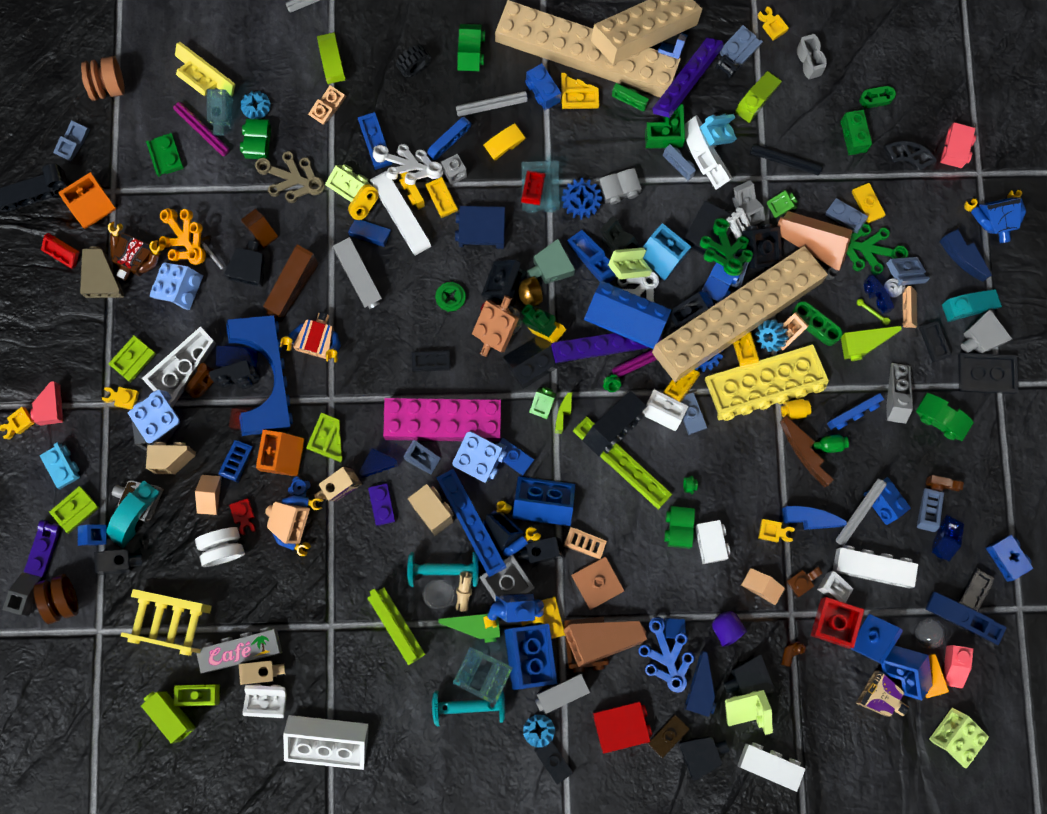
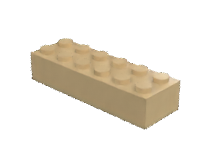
[591,0,702,64]

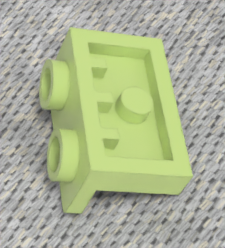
[325,164,372,202]

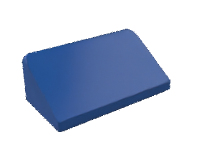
[348,220,391,247]

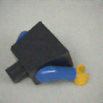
[483,501,541,558]

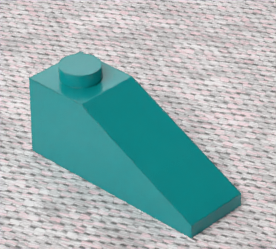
[942,289,1002,322]

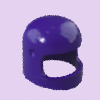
[712,611,747,647]

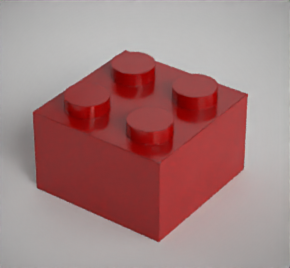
[810,597,864,648]

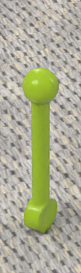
[856,299,890,326]

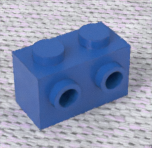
[525,64,561,110]

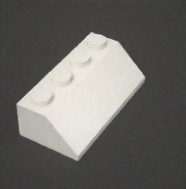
[283,715,368,770]

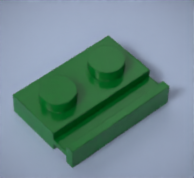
[146,133,184,177]

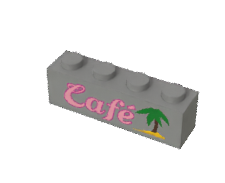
[197,627,282,673]

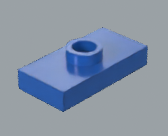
[499,438,534,476]

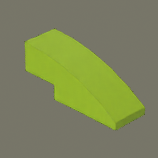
[317,32,345,84]

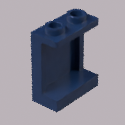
[455,206,505,249]

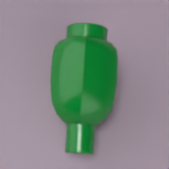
[812,434,849,453]

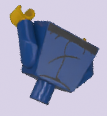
[964,190,1026,243]
[483,592,545,629]

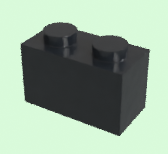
[670,291,715,328]

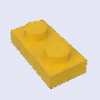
[399,172,425,210]

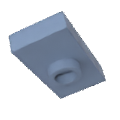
[681,392,707,435]

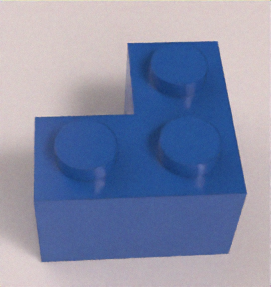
[701,262,740,303]
[881,645,933,701]

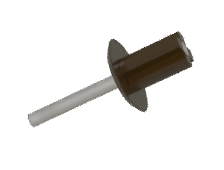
[190,227,225,270]

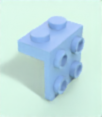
[150,263,203,310]
[127,390,180,443]
[452,432,507,483]

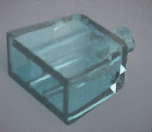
[207,89,233,135]

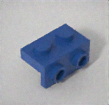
[864,477,911,525]

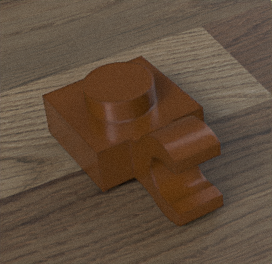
[786,567,823,597]

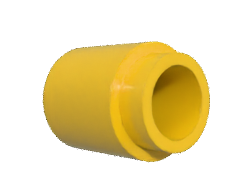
[781,399,811,420]

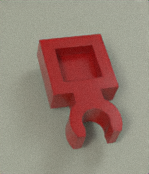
[229,499,256,536]

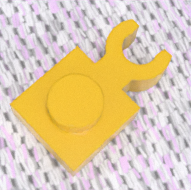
[758,7,789,41]
[102,387,139,410]
[0,407,34,439]
[758,519,795,542]

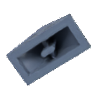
[404,440,441,474]

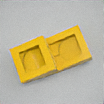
[483,123,526,160]

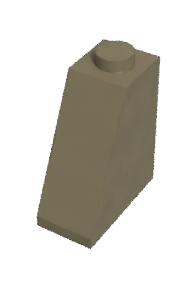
[80,246,124,298]

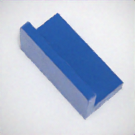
[658,33,688,59]

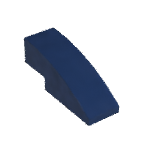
[939,230,992,282]

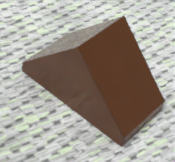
[241,209,278,248]

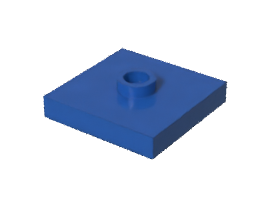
[851,614,903,665]

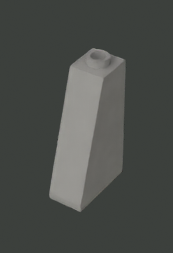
[332,237,382,309]

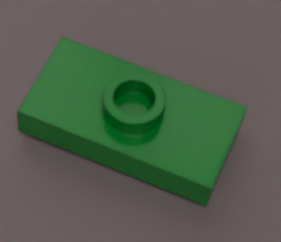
[612,83,649,111]

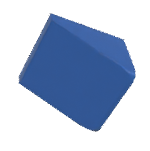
[665,618,686,639]

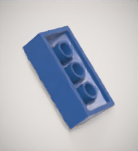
[584,281,671,349]

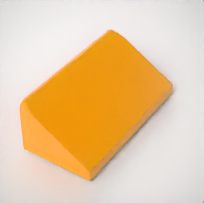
[926,654,949,698]

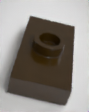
[647,715,689,758]

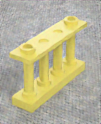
[121,589,212,656]

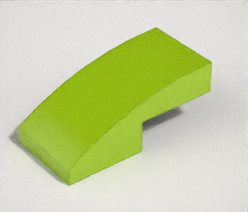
[555,393,572,434]

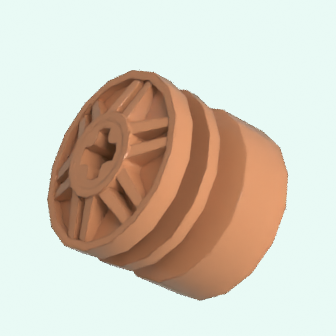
[81,56,125,101]

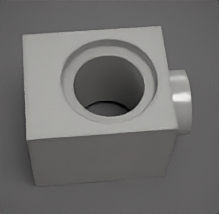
[441,154,467,185]

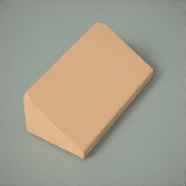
[902,286,917,328]

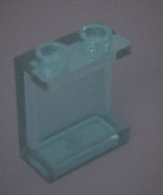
[521,161,560,213]

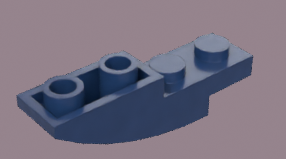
[925,592,1007,645]

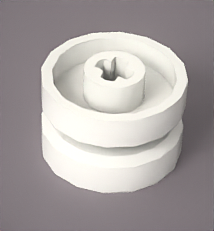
[195,527,245,567]

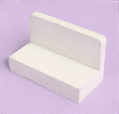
[643,389,688,431]

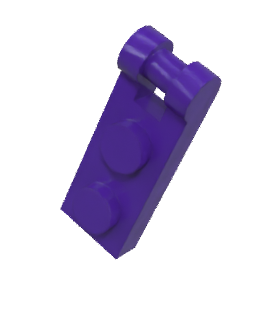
[24,519,61,578]

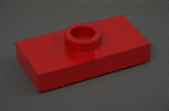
[521,171,545,205]
[41,233,79,269]

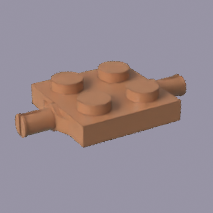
[472,295,519,357]

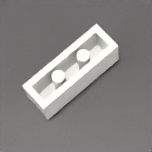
[737,742,805,792]

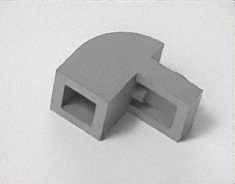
[732,180,765,226]

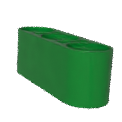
[791,302,842,346]

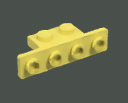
[175,42,235,98]

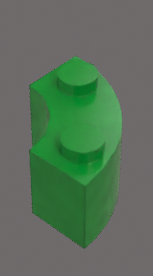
[457,24,485,71]
[916,393,974,441]

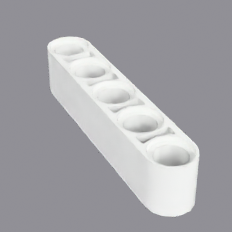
[370,171,431,256]

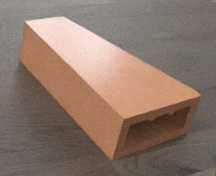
[778,211,853,271]
[563,621,647,667]

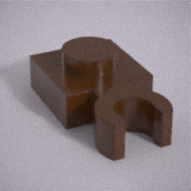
[925,475,964,492]

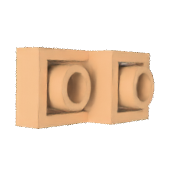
[308,85,347,125]

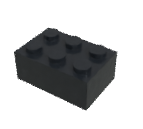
[582,390,647,456]

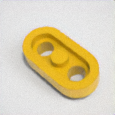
[348,184,379,220]

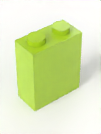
[141,691,196,744]

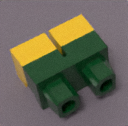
[521,304,567,343]

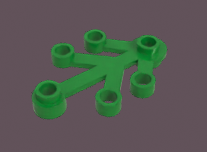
[700,218,753,276]
[846,224,908,275]

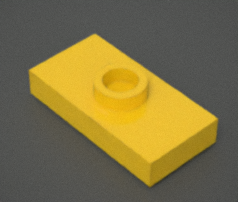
[425,177,458,218]
[851,183,886,224]
[733,332,759,366]
[663,370,700,402]

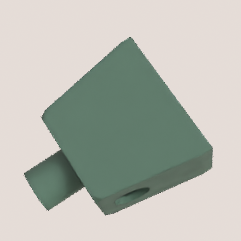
[527,239,575,284]

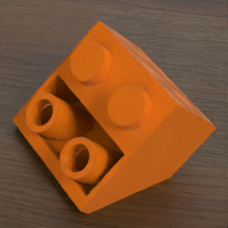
[58,172,116,229]
[256,430,305,477]

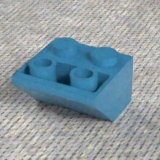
[643,223,691,281]

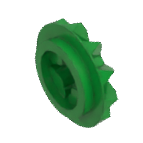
[435,282,466,312]

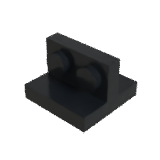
[481,260,526,306]

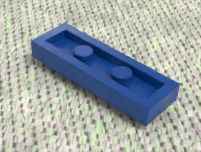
[358,112,392,170]
[827,393,884,430]

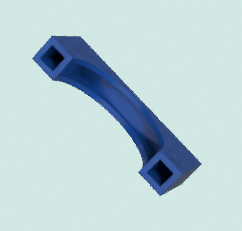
[226,315,293,436]

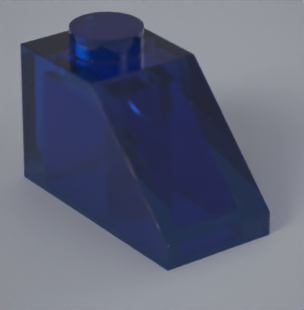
[932,515,964,561]

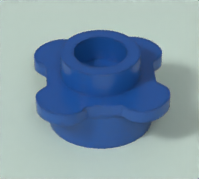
[288,477,311,497]

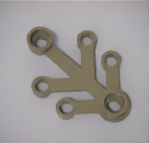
[255,151,325,203]

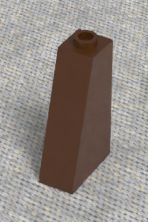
[263,244,318,320]

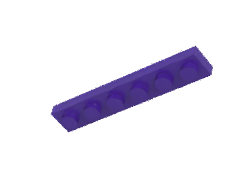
[652,38,724,118]
[551,333,662,363]

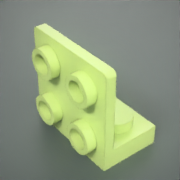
[725,690,773,735]
[929,708,989,768]

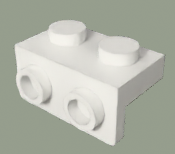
[243,684,287,718]

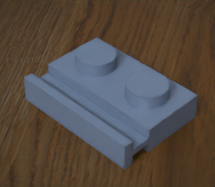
[719,25,763,69]
[886,257,930,286]

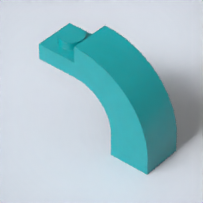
[106,481,160,548]

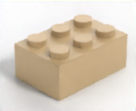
[408,484,454,536]

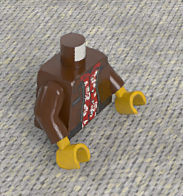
[108,221,165,281]

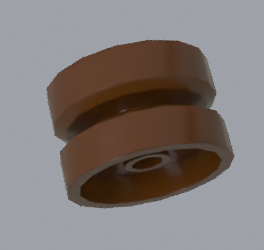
[34,574,79,624]

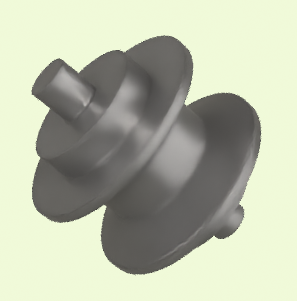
[884,277,905,297]

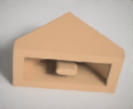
[772,312,809,350]
[195,475,222,515]
[741,568,785,605]

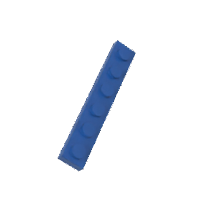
[436,469,507,577]

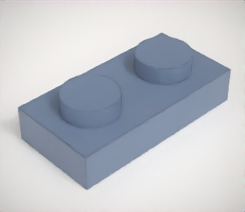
[663,145,696,181]
[825,198,868,234]

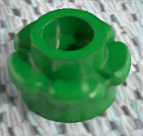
[603,374,621,393]
[683,476,698,495]

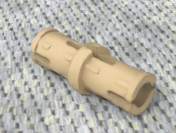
[456,571,473,612]

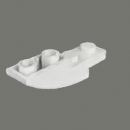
[684,115,733,190]

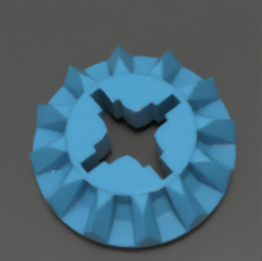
[241,91,270,119]
[523,715,555,747]

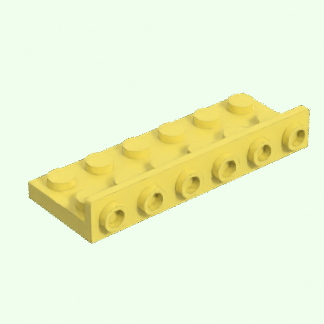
[705,345,829,421]

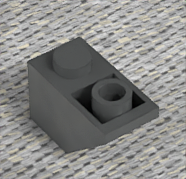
[2,572,42,616]

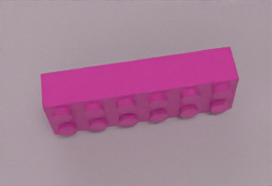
[383,398,501,442]

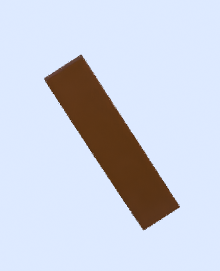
[780,416,834,488]

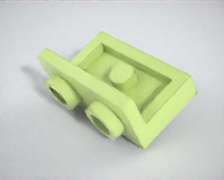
[608,248,652,280]

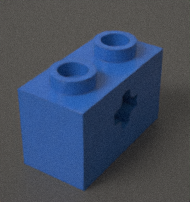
[986,535,1033,582]

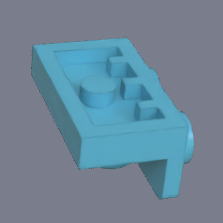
[700,114,737,146]
[39,442,80,489]

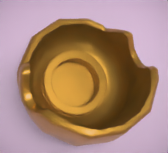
[519,277,543,306]

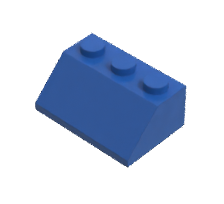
[512,476,575,526]
[504,624,557,690]

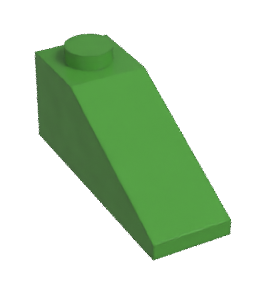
[438,614,500,643]

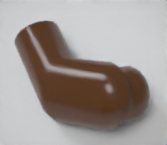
[781,642,806,667]

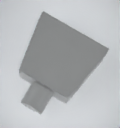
[961,310,1012,354]

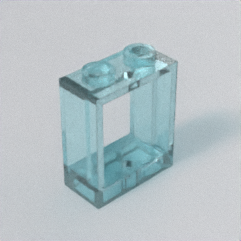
[453,647,513,705]

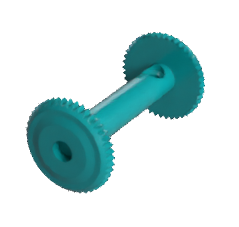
[407,552,479,587]
[432,687,505,727]

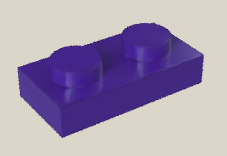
[368,484,395,526]

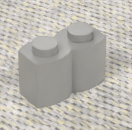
[797,34,827,79]
[599,168,642,205]

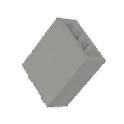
[535,674,590,714]

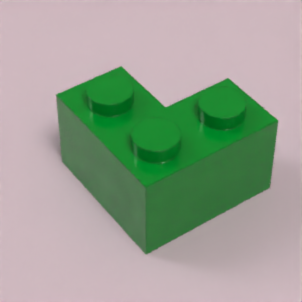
[645,104,685,148]

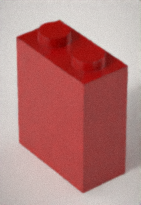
[593,701,652,754]

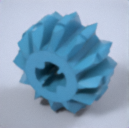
[755,319,789,352]

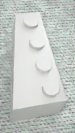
[142,327,216,408]

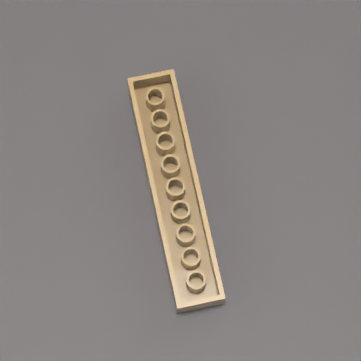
[495,0,681,98]
[652,246,828,382]

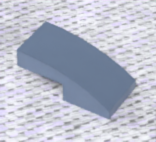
[53,120,90,161]

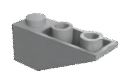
[886,363,913,424]

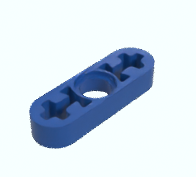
[427,117,472,160]

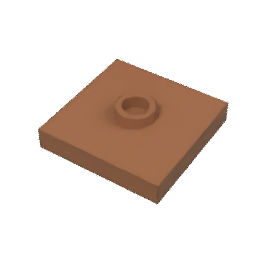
[571,557,624,610]

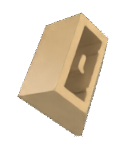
[146,442,196,474]

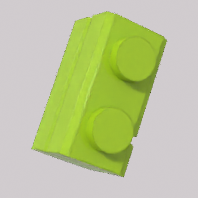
[174,684,220,706]

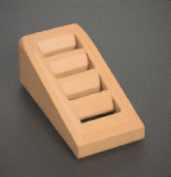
[564,527,607,559]

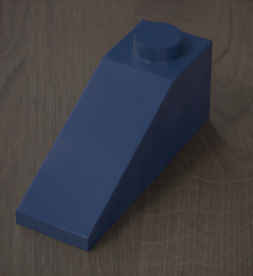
[684,651,716,717]

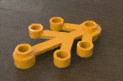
[158,208,206,265]

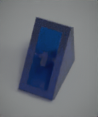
[359,448,399,478]

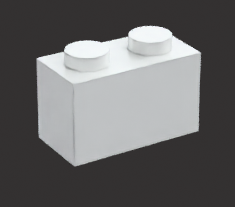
[695,520,730,564]

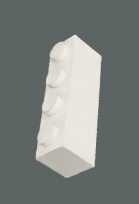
[833,545,918,588]

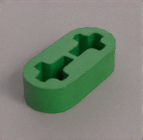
[859,86,896,108]

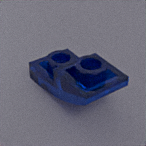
[864,275,894,314]

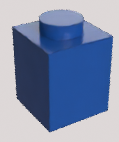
[78,525,106,546]

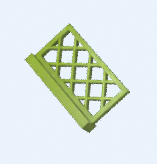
[368,587,426,665]

